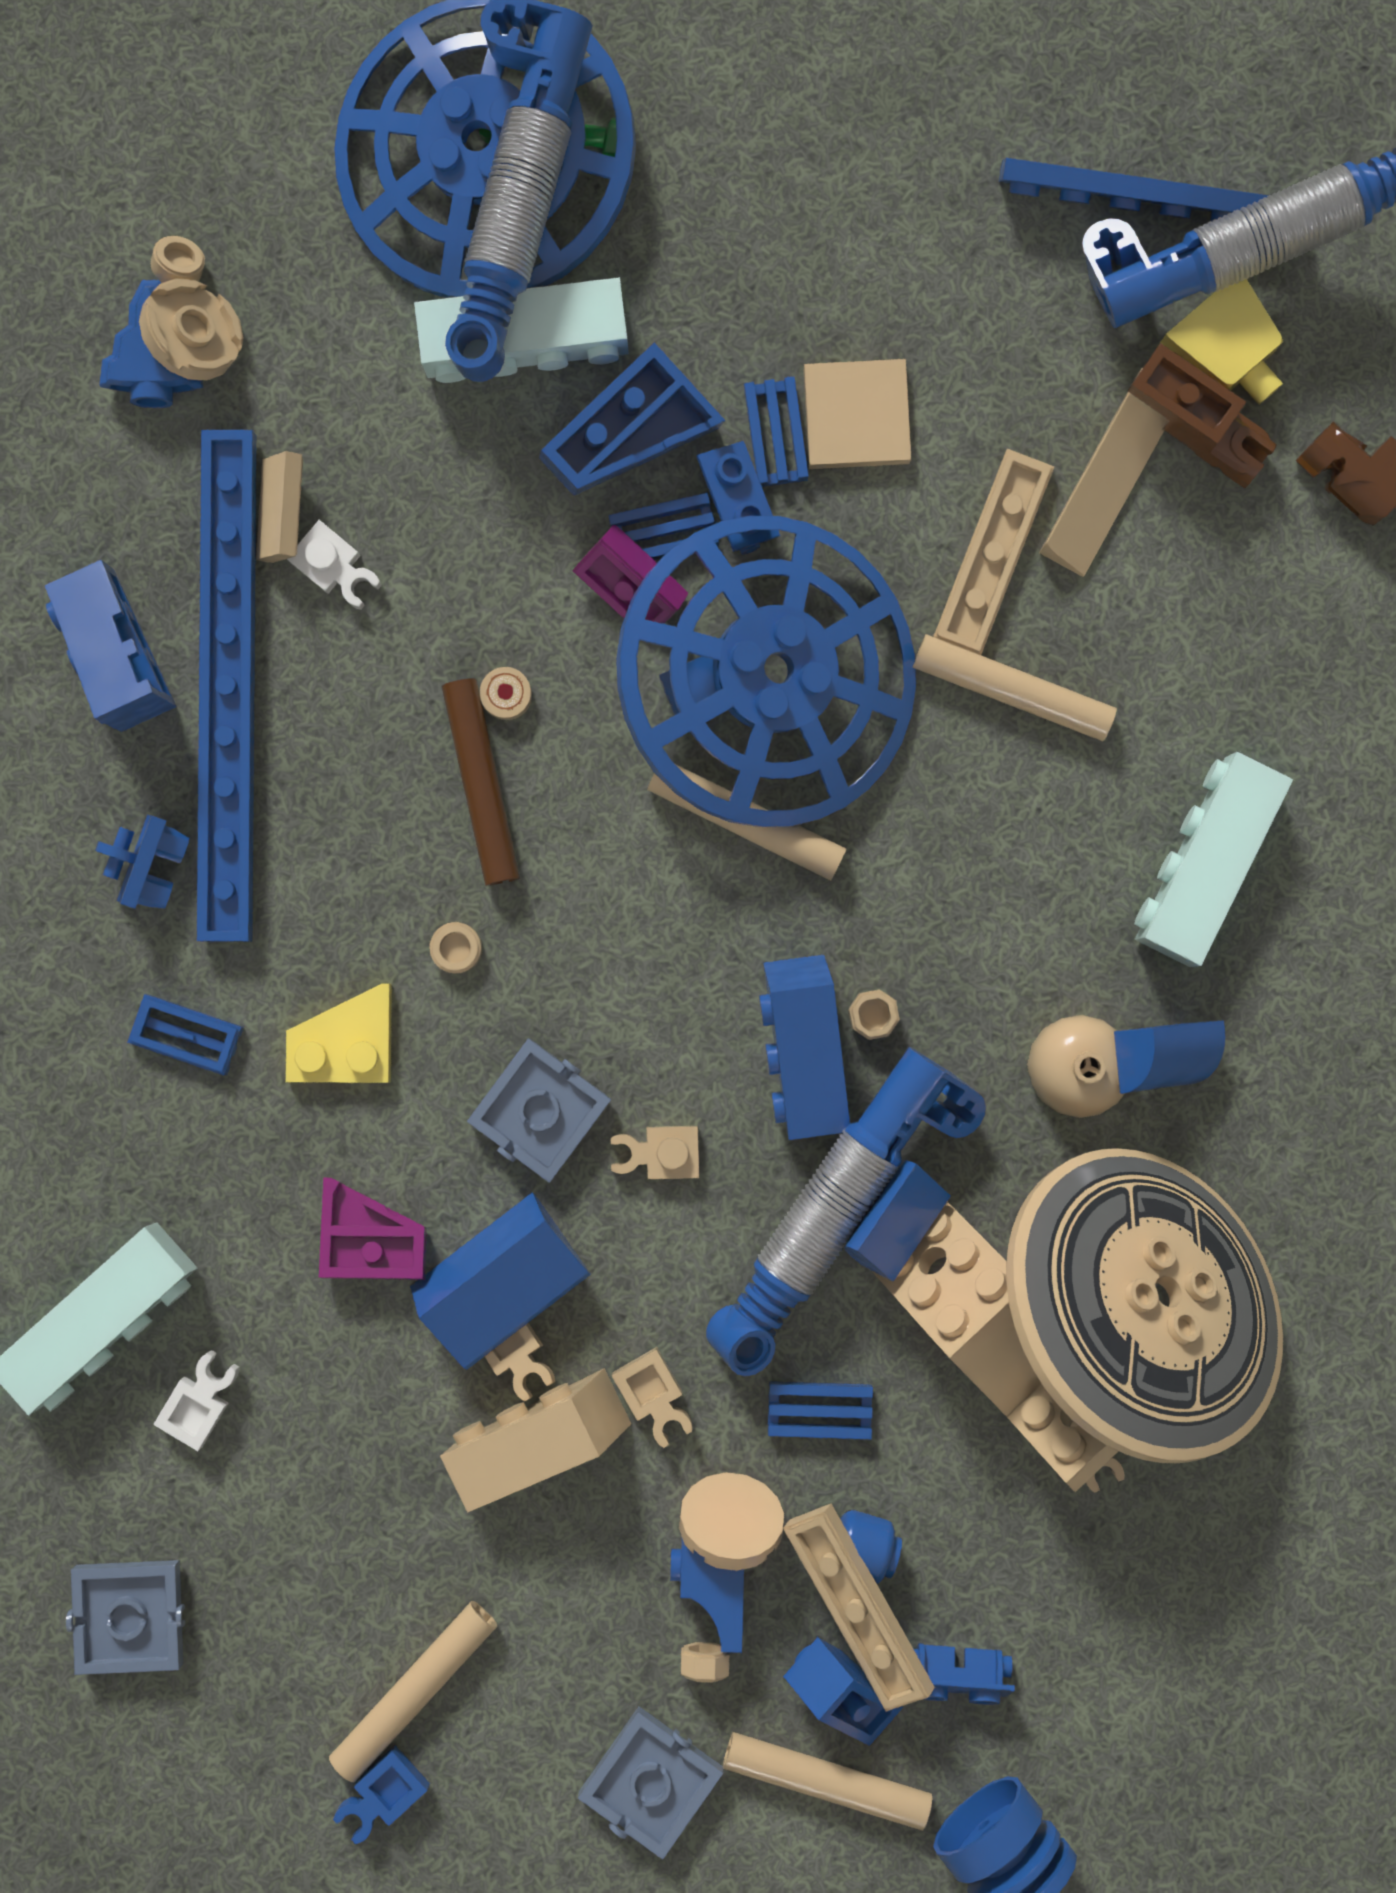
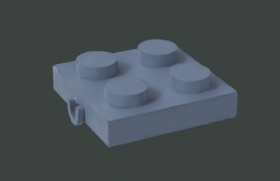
[467,1038,612,1183]
[66,1560,185,1675]
[578,1706,723,1859]

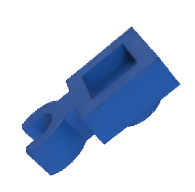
[333,1745,430,1844]

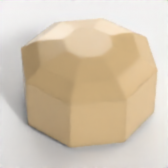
[848,989,900,1040]
[681,1642,729,1683]

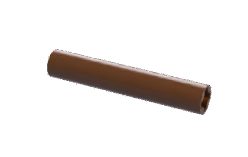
[441,678,520,886]

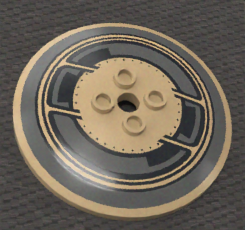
[1006,1148,1283,1463]

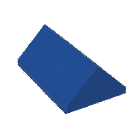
[410,1192,591,1370]

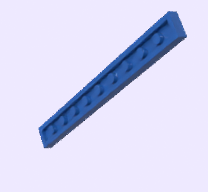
[197,430,257,942]

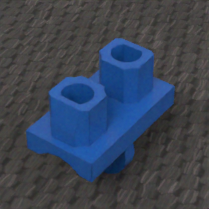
[95,814,190,909]

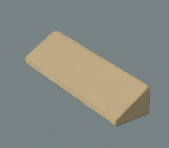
[1039,368,1168,577]

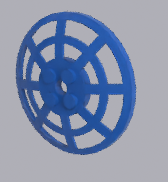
[334,0,636,298]
[616,516,916,827]

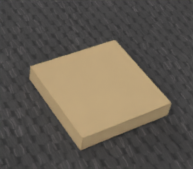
[803,359,911,469]

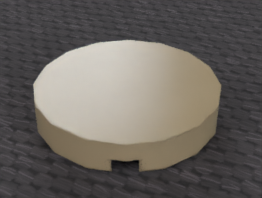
[139,278,244,381]
[679,1472,784,1571]

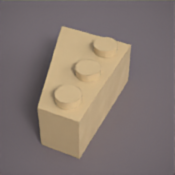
[440,1368,631,1513]

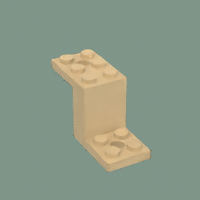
[872,1201,1118,1492]

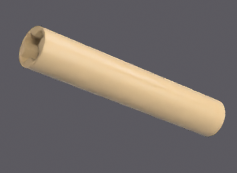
[913,634,1117,741]
[647,764,846,881]
[329,1601,497,1782]
[723,1732,932,1831]

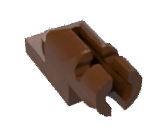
[1128,343,1277,488]
[1295,421,1396,526]

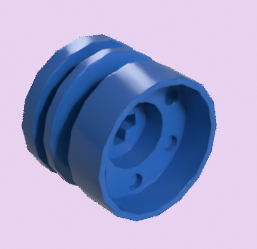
[933,1776,1077,1893]

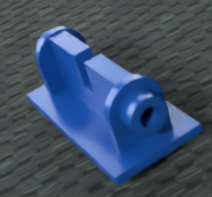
[696,441,781,555]
[913,1643,1015,1705]

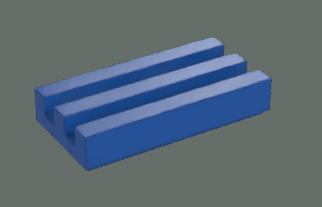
[744,376,809,487]
[608,493,719,560]
[127,994,244,1076]
[768,1381,873,1440]

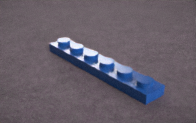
[999,158,1269,222]

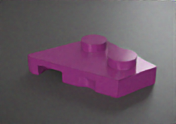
[319,1177,427,1280]

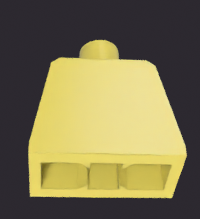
[1156,279,1283,405]

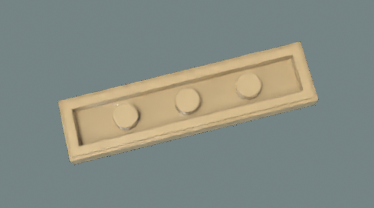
[933,449,1054,655]
[783,1503,935,1711]

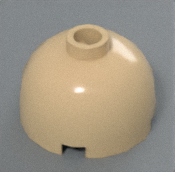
[1027,1015,1125,1118]

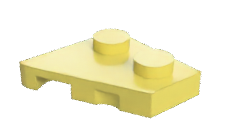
[286,984,392,1083]

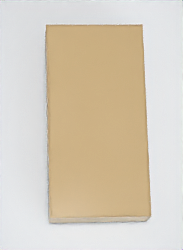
[256,451,303,563]

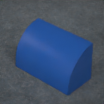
[1114,1020,1225,1094]
[844,1160,951,1282]

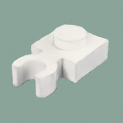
[287,520,382,610]
[153,1350,239,1451]

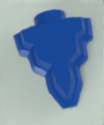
[99,280,203,408]

